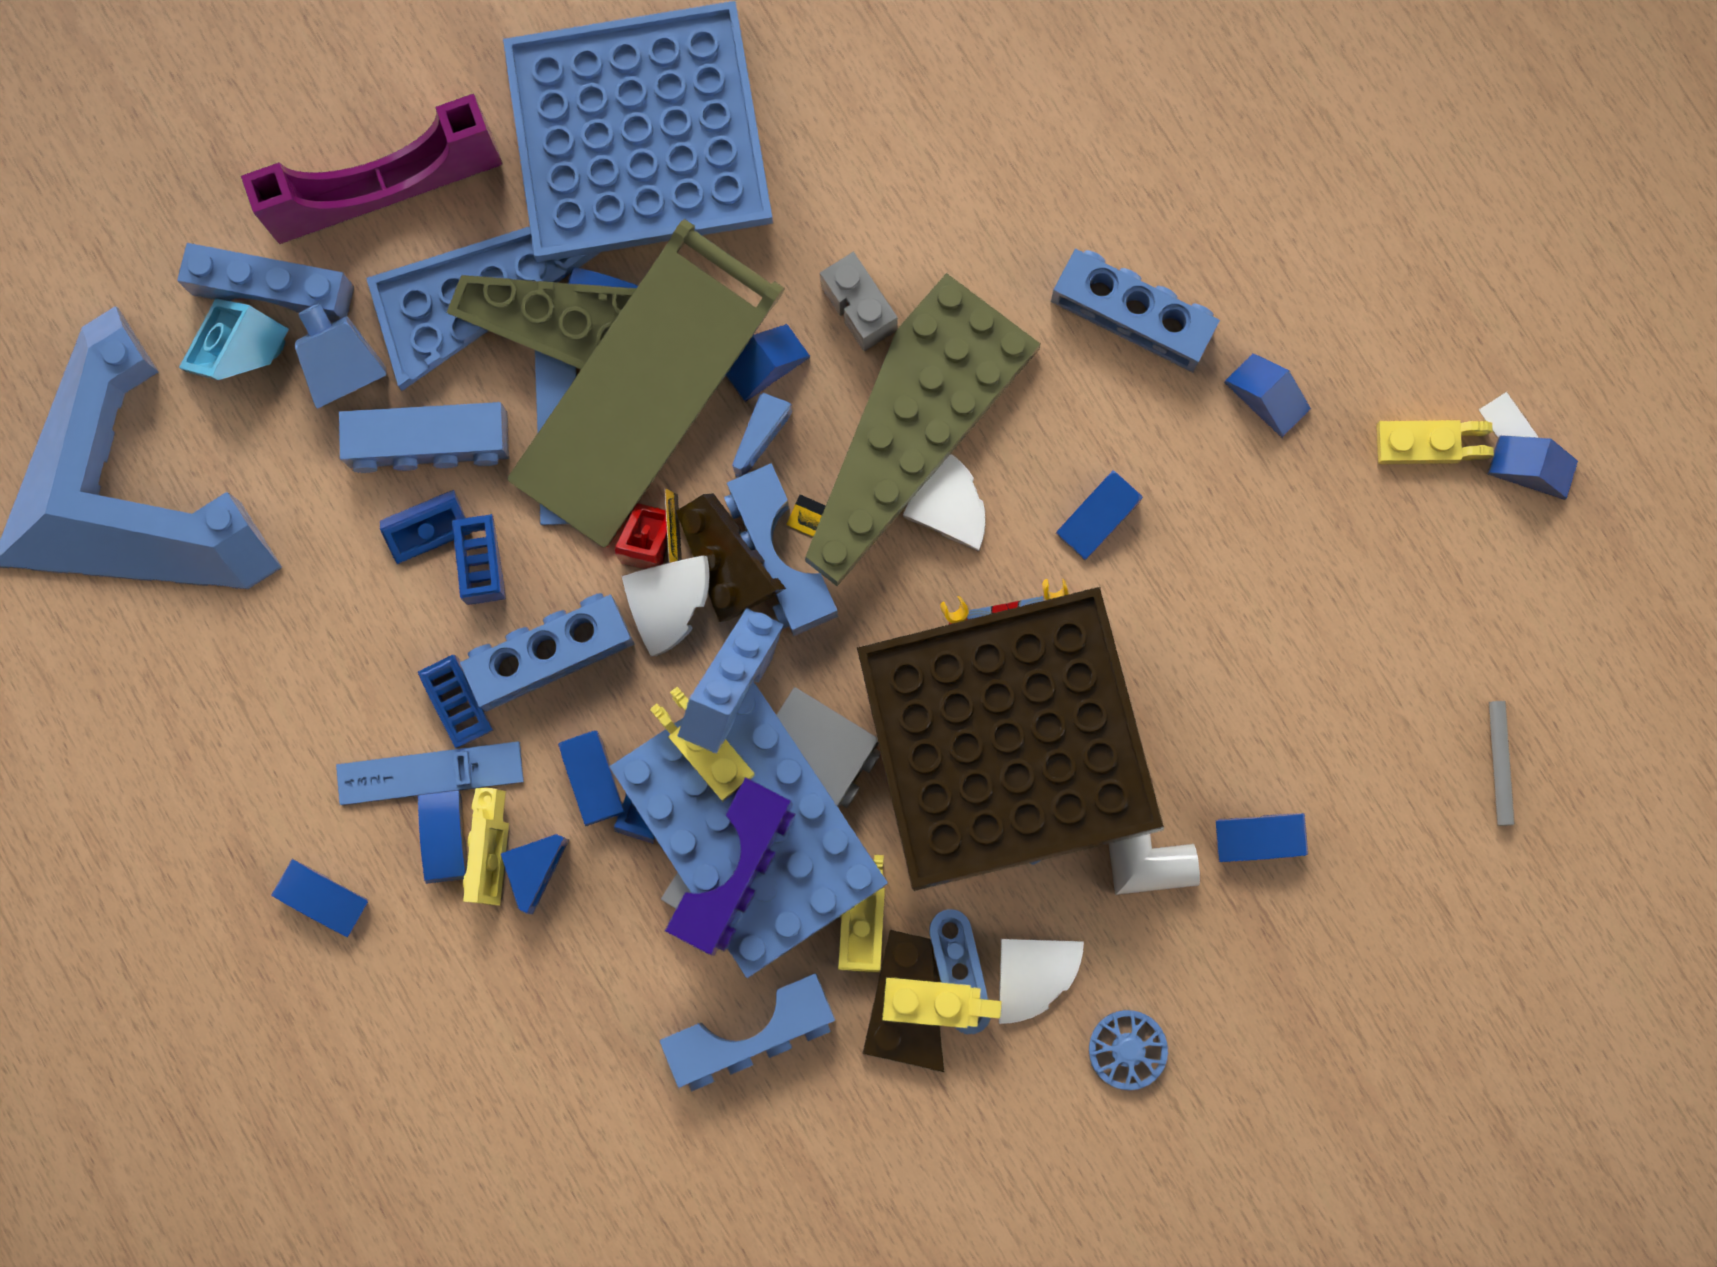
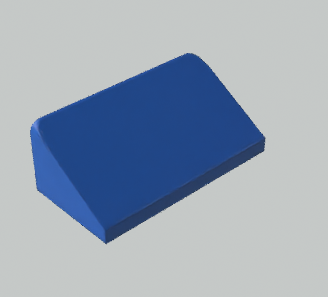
[380,490,470,564]

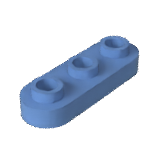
[929,909,991,1034]

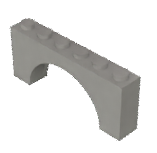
[661,687,881,909]

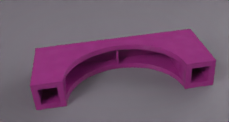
[241,93,503,245]

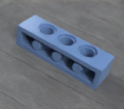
[1050,248,1220,372]
[460,593,635,712]

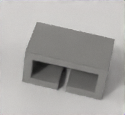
[820,252,898,351]

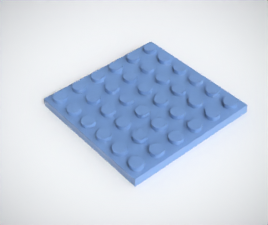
[503,1,773,263]

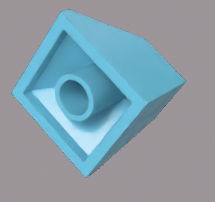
[179,298,289,380]

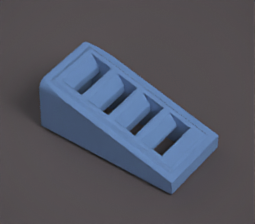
[732,393,792,477]

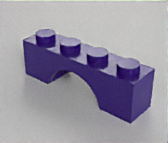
[665,777,796,956]

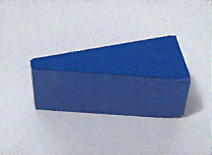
[1056,470,1143,560]
[558,730,625,826]

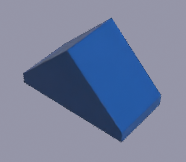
[726,324,810,402]
[1224,353,1311,438]
[1487,435,1578,500]
[501,834,569,914]

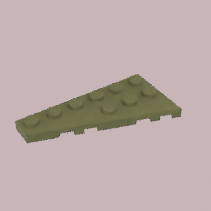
[446,275,636,369]

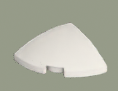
[903,454,985,551]
[622,556,709,656]
[999,939,1084,1024]

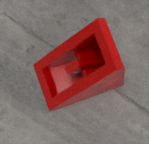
[615,503,668,570]

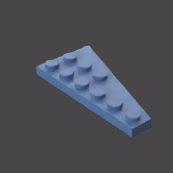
[366,226,601,391]

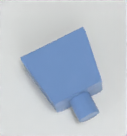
[295,304,387,409]

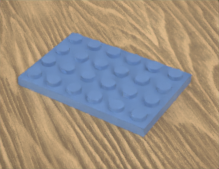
[609,681,888,978]

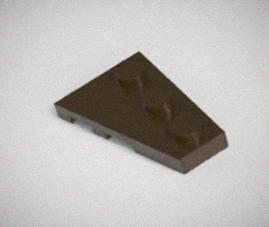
[676,493,786,622]
[862,930,944,1072]

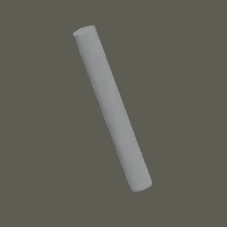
[1489,701,1515,826]

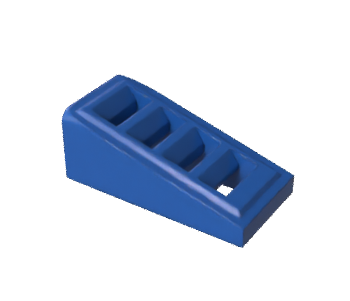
[452,514,506,605]
[417,655,494,749]

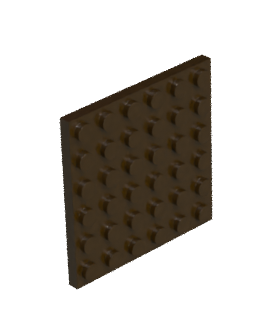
[857,587,1164,891]

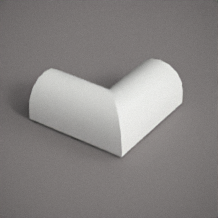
[1109,834,1200,895]

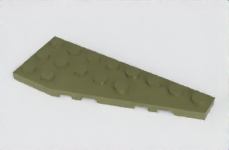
[805,273,1041,586]

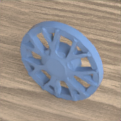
[1089,1010,1168,1090]

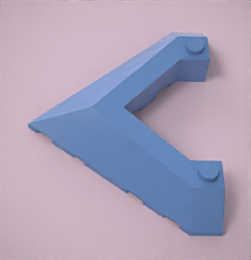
[0,306,282,589]

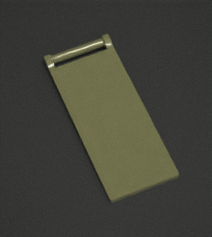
[508,219,785,547]

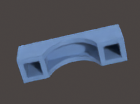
[177,243,354,322]
[724,463,838,636]
[677,608,784,754]
[659,973,836,1092]

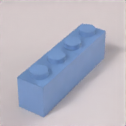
[339,402,509,473]

